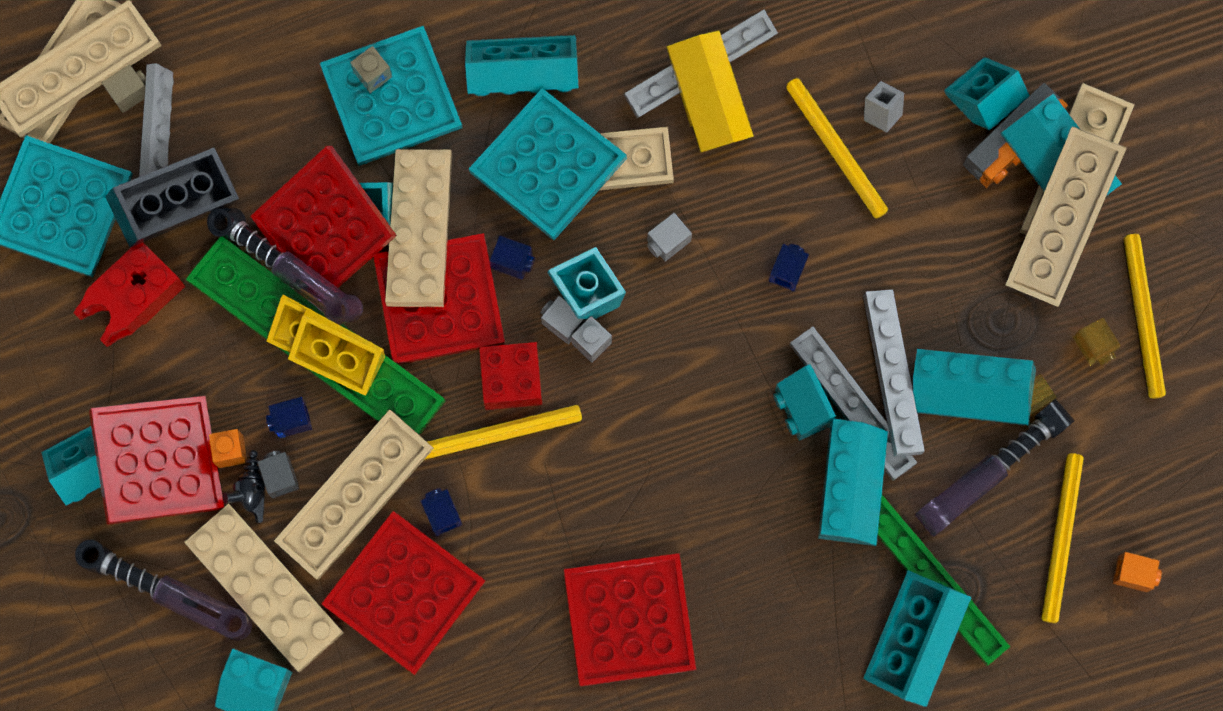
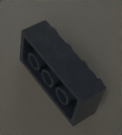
[105,148,239,248]

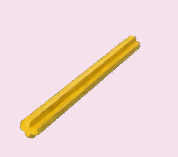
[786,78,888,219]
[1124,234,1166,399]
[424,405,582,460]
[1042,453,1084,623]

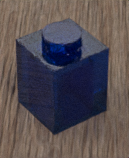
[490,236,535,280]
[769,244,809,292]
[266,397,313,438]
[421,488,463,537]

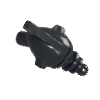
[222,450,265,523]

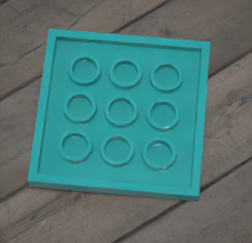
[320,26,462,166]
[469,88,627,240]
[0,135,133,278]

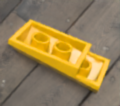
[667,31,753,152]
[266,295,385,396]

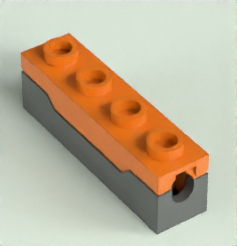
[963,83,1068,188]

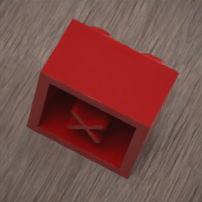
[479,342,543,410]

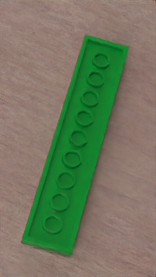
[186,237,446,435]

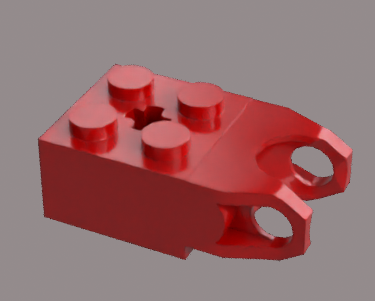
[73,243,185,347]

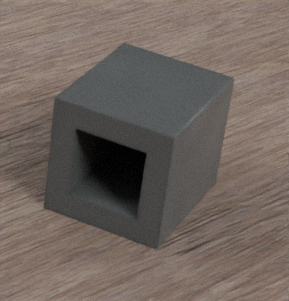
[258,451,300,499]

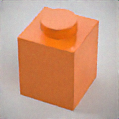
[209,429,247,468]
[1113,552,1162,592]

